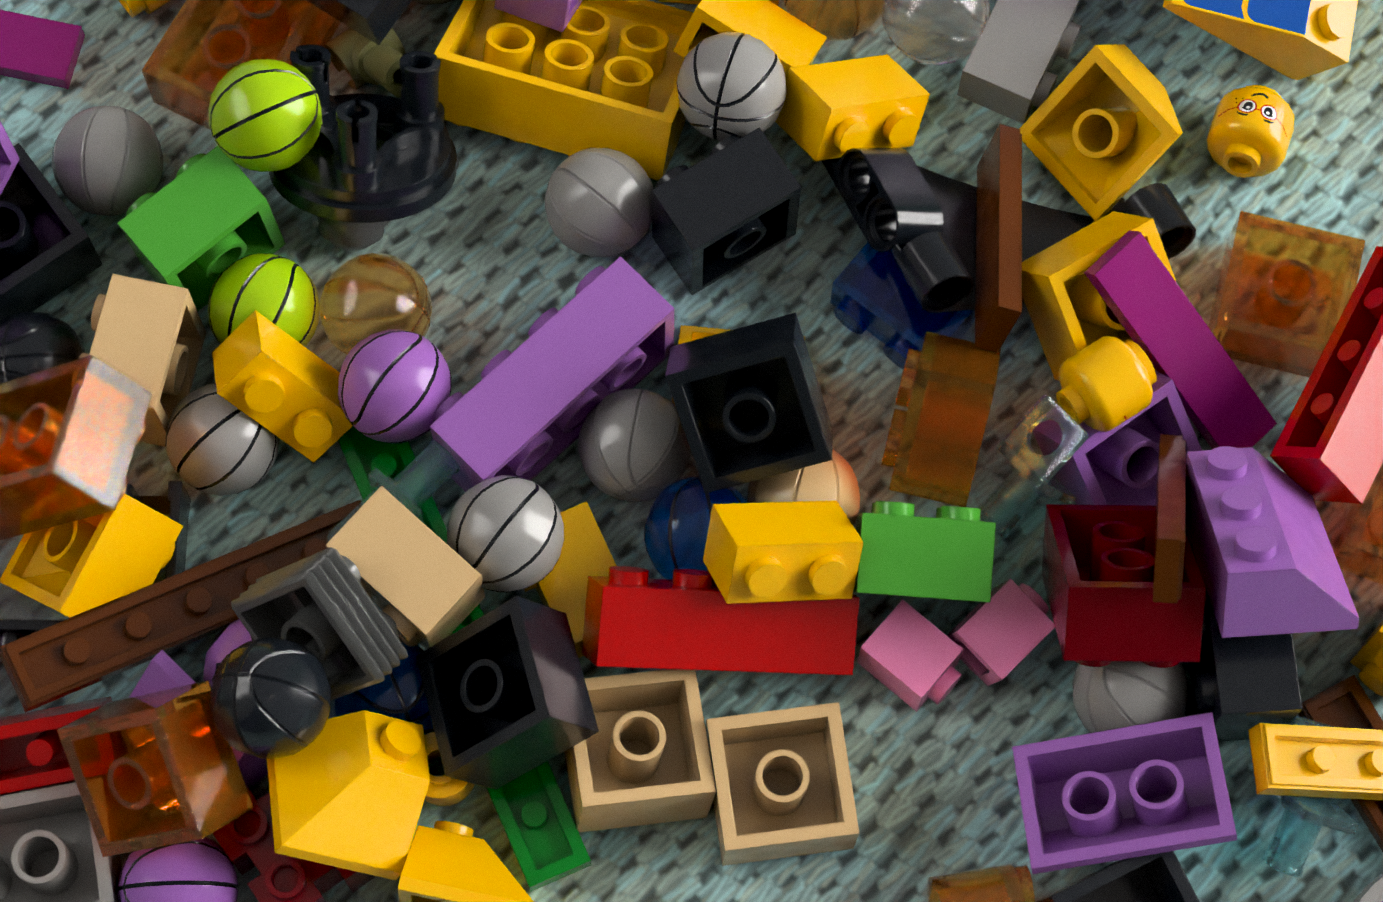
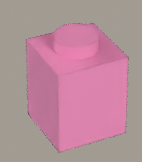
[947,579,1055,686]
[857,599,963,712]

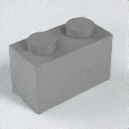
[957,0,1082,124]

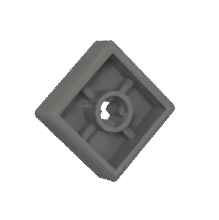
[231,547,408,701]

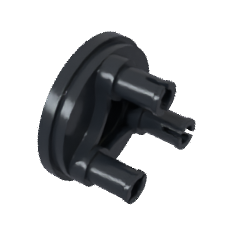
[269,44,457,223]

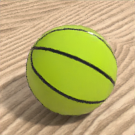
[208,59,322,172]
[208,253,320,346]

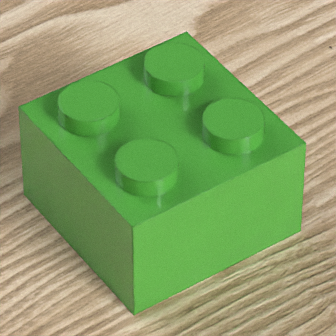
[118,145,286,311]
[853,501,996,603]

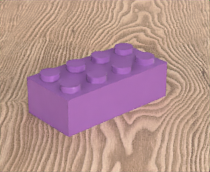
[430,256,674,492]

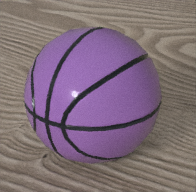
[338,329,452,444]
[117,829,238,902]

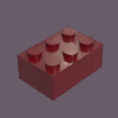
[1042,504,1206,668]

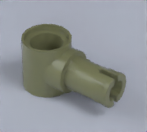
[324,28,406,98]

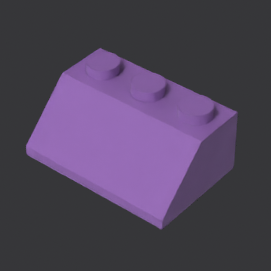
[1185,446,1359,638]
[1012,712,1237,874]

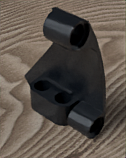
[822,148,1196,313]

